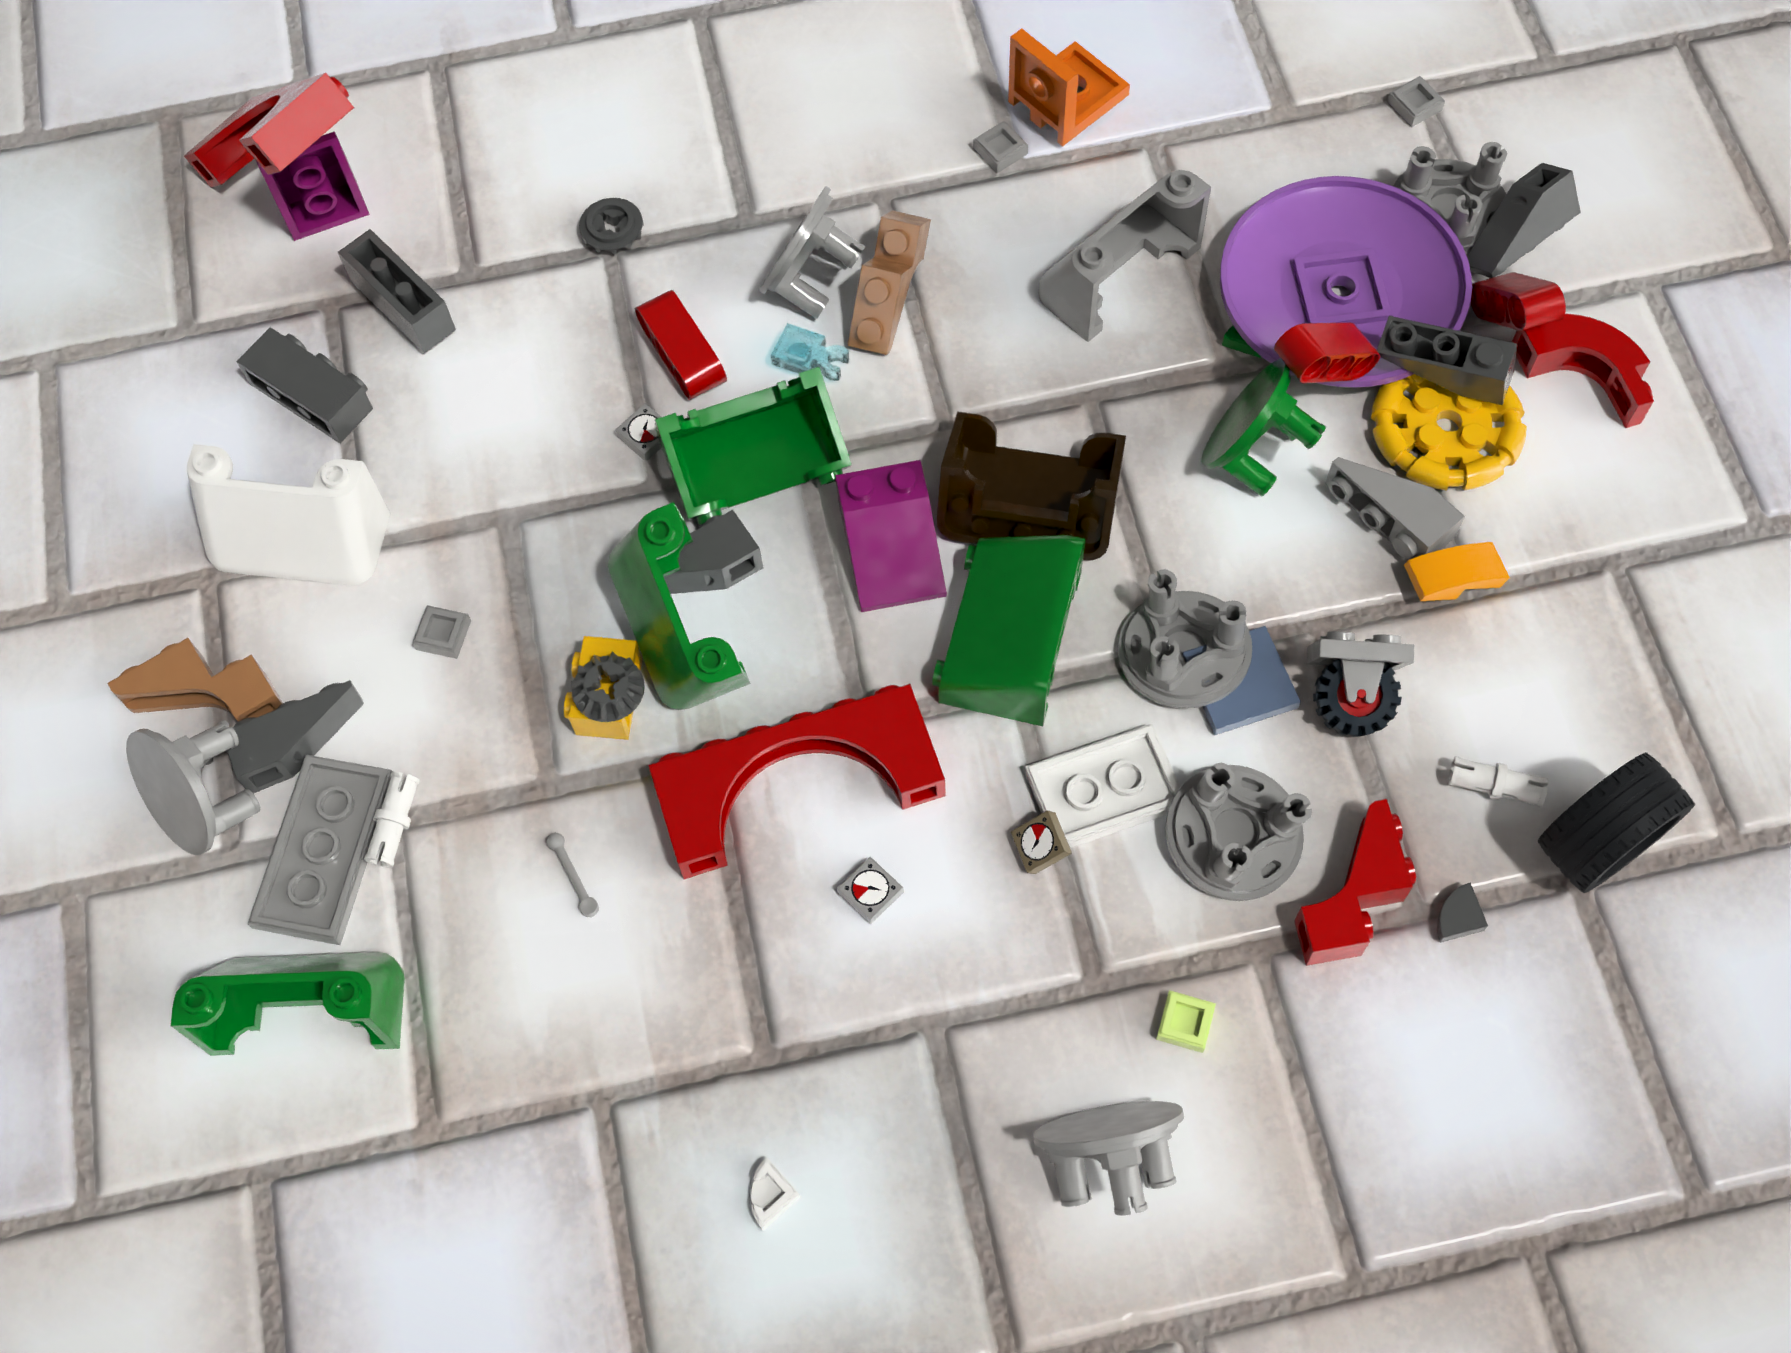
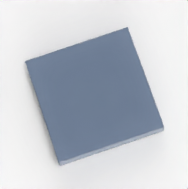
[1182,626,1301,735]

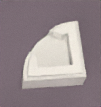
[750,1157,800,1231]

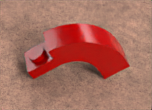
[1512,314,1654,428]

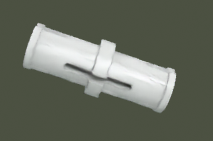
[1448,756,1549,807]
[364,772,420,868]

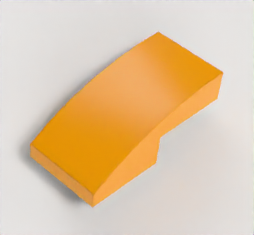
[1404,542,1510,601]

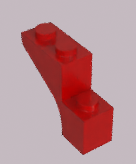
[1294,799,1416,966]

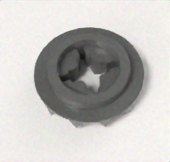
[579,198,644,255]
[571,651,645,722]

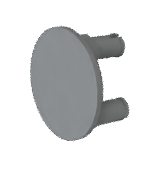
[1393,142,1507,256]
[759,186,865,319]
[1118,569,1252,708]
[126,720,260,855]
[1166,762,1312,901]
[1033,1101,1184,1216]

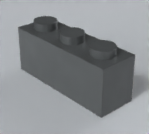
[338,229,456,353]
[236,327,373,444]

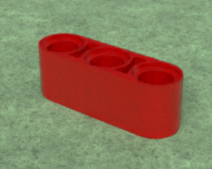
[1470,272,1566,331]
[635,290,727,400]
[1274,322,1380,383]

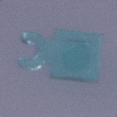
[771,323,850,381]

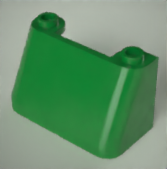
[654,367,852,526]
[608,502,751,710]
[932,535,1085,727]
[170,952,405,1056]

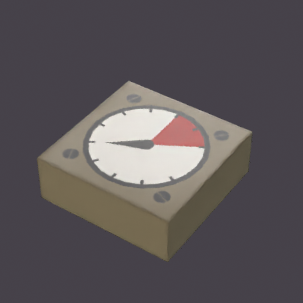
[1011,810,1072,874]

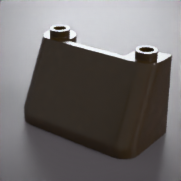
[936,411,1126,560]

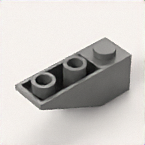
[1467,163,1581,278]
[1377,316,1517,405]
[664,510,763,594]
[227,680,364,794]

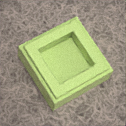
[1156,990,1216,1053]

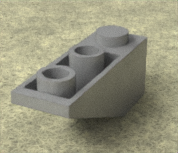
[1325,457,1465,559]

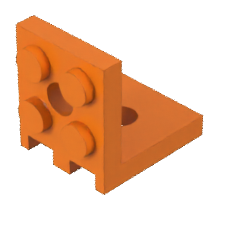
[1008,28,1130,147]

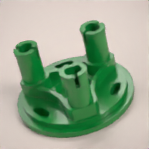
[1201,359,1326,496]

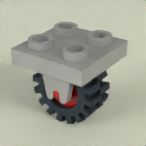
[1306,631,1414,737]

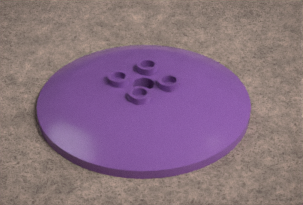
[1220,176,1472,388]

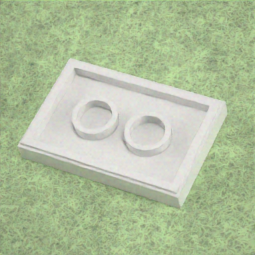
[1025,724,1181,848]

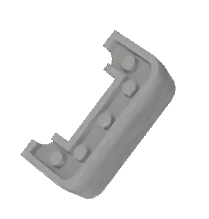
[1038,170,1211,342]

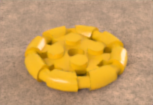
[1371,374,1527,491]

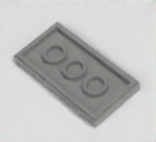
[248,755,393,945]

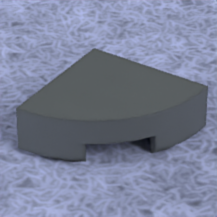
[1437,882,1488,943]

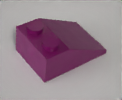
[256,131,370,241]
[835,460,947,613]

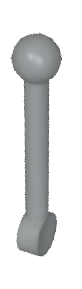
[546,832,599,917]

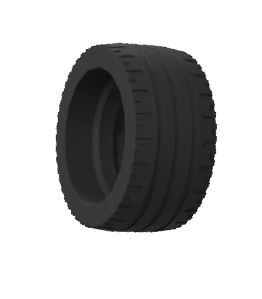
[1538,752,1695,893]

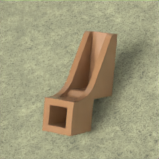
[848,210,931,355]
[107,638,283,722]

